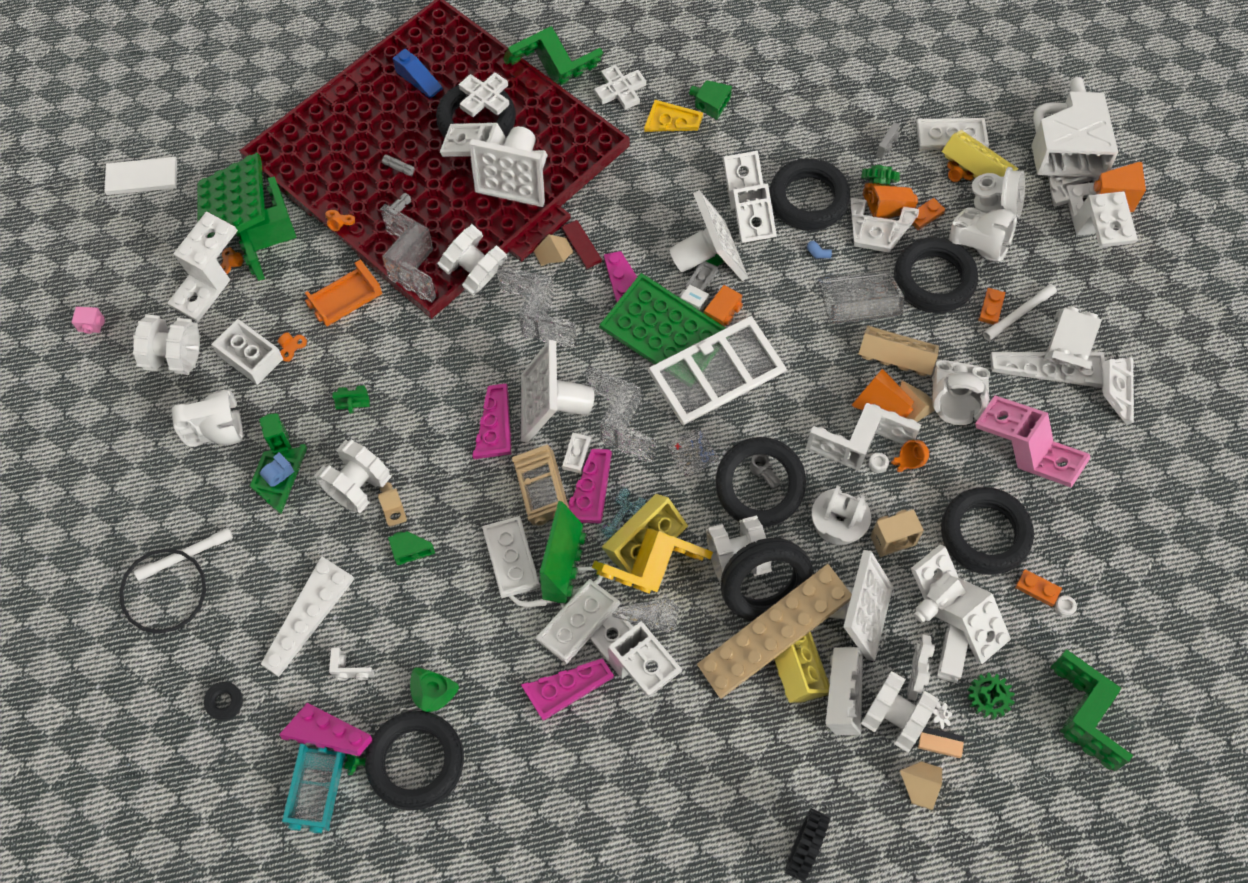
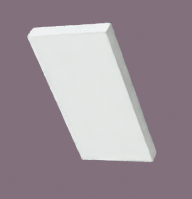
[916,118,989,150]
[105,157,177,195]
[482,516,540,598]
[536,579,620,664]

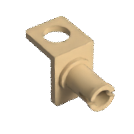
[378,482,407,527]

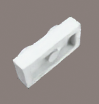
[562,433,591,474]

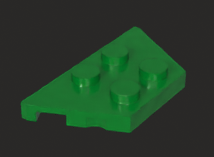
[250,444,307,514]

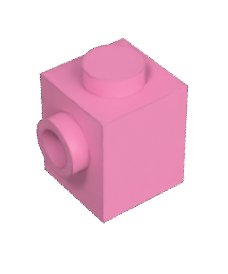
[72,307,105,334]

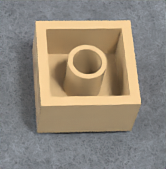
[870,509,924,557]

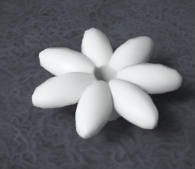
[932,702,952,729]

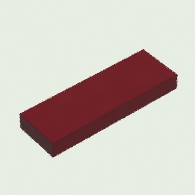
[562,220,602,269]

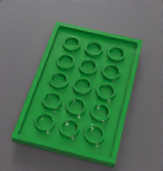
[197,153,265,238]
[599,273,731,388]

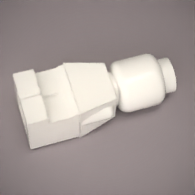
[914,573,966,623]

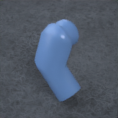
[807,241,832,258]

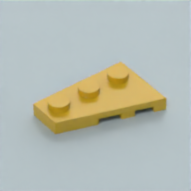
[644,100,703,132]

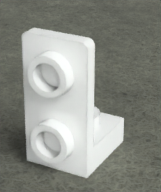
[329,648,374,681]

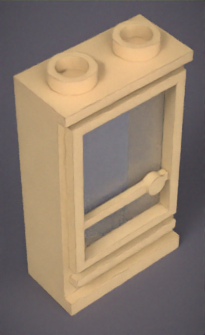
[512,444,569,526]

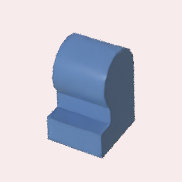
[260,453,294,487]

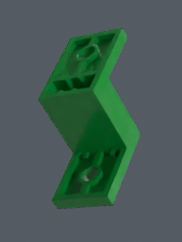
[503,26,604,85]
[237,176,297,281]
[1051,649,1133,771]

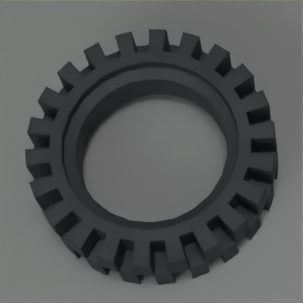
[784,808,830,882]

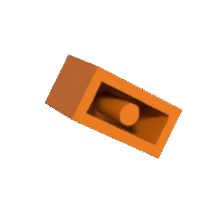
[704,285,743,327]

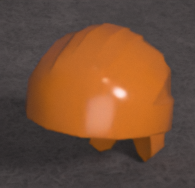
[891,440,929,472]

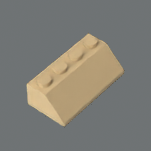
[859,325,939,376]

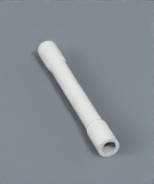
[983,284,1057,341]
[134,528,233,581]

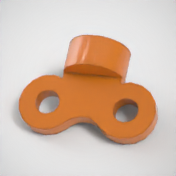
[947,161,974,182]
[325,210,355,231]
[220,247,243,274]
[278,332,307,362]

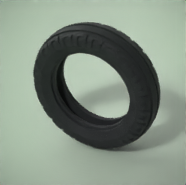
[436,81,516,142]
[769,158,850,231]
[894,237,978,313]
[715,437,806,527]
[941,487,1034,575]
[721,538,813,621]
[365,711,464,811]

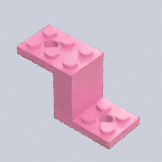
[975,396,1090,488]

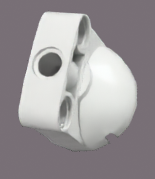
[949,207,1017,262]
[931,360,990,425]
[172,389,243,447]

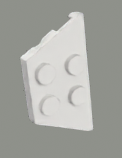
[1102,357,1134,425]

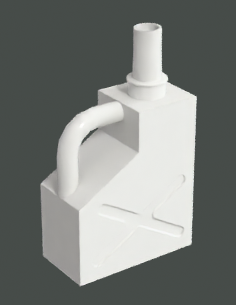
[1032,77,1118,177]

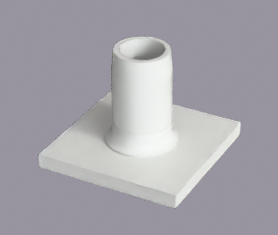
[469,126,545,207]
[670,190,748,281]
[521,340,594,442]
[829,550,893,661]

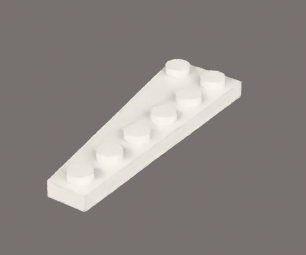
[990,352,1105,388]
[261,557,354,677]

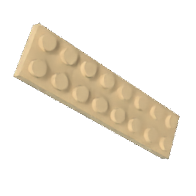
[697,564,852,699]

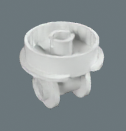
[972,167,1025,218]
[811,485,871,545]

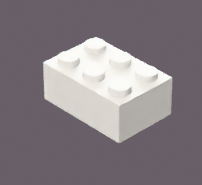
[211,319,283,385]

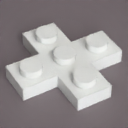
[594,65,646,110]
[459,73,509,117]
[907,634,935,701]

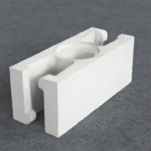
[936,624,968,683]

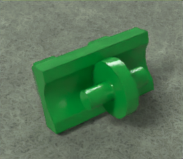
[332,385,370,414]

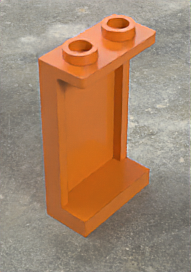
[305,259,382,327]

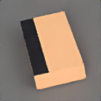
[918,727,965,758]

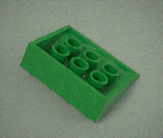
[540,501,586,604]

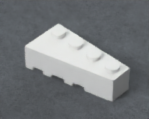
[826,647,863,735]

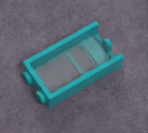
[282,744,346,834]

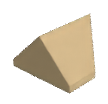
[534,234,573,266]
[900,380,935,422]
[899,761,942,810]

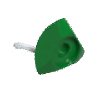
[400,667,459,713]

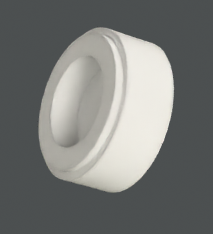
[869,453,889,473]
[1054,595,1077,617]

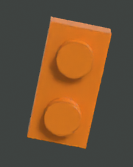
[912,198,945,230]
[978,288,1006,325]
[1015,569,1062,607]

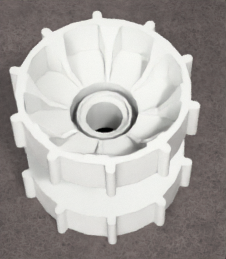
[437,224,507,296]
[133,314,201,375]
[314,439,392,513]
[706,515,772,585]
[861,671,939,753]

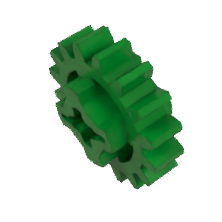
[861,165,900,185]
[967,673,1015,720]

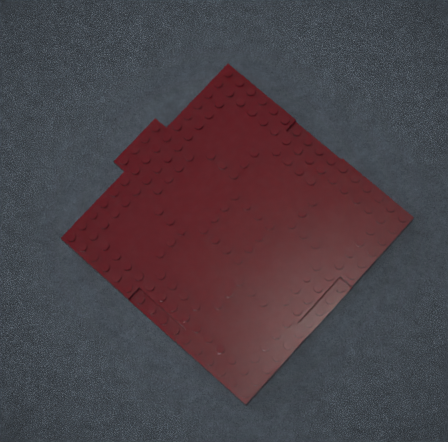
[239,0,630,319]

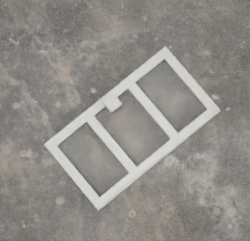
[648,316,787,426]

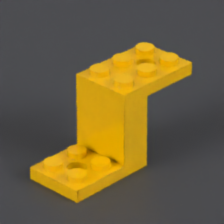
[592,528,713,594]

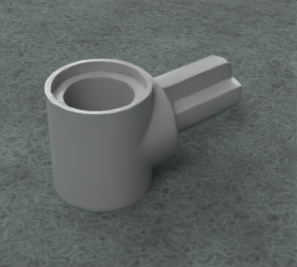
[750,454,780,488]

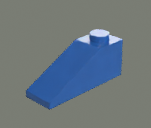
[393,49,443,99]

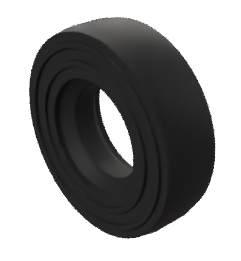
[204,682,243,720]

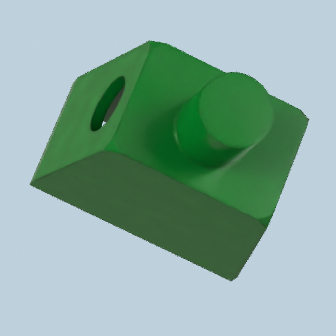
[689,80,732,120]

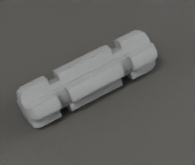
[382,155,415,176]
[382,193,411,222]

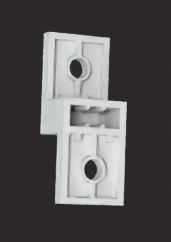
[722,151,777,243]

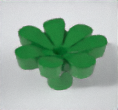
[344,754,365,775]

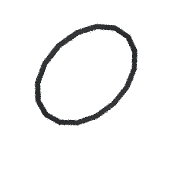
[119,548,206,634]

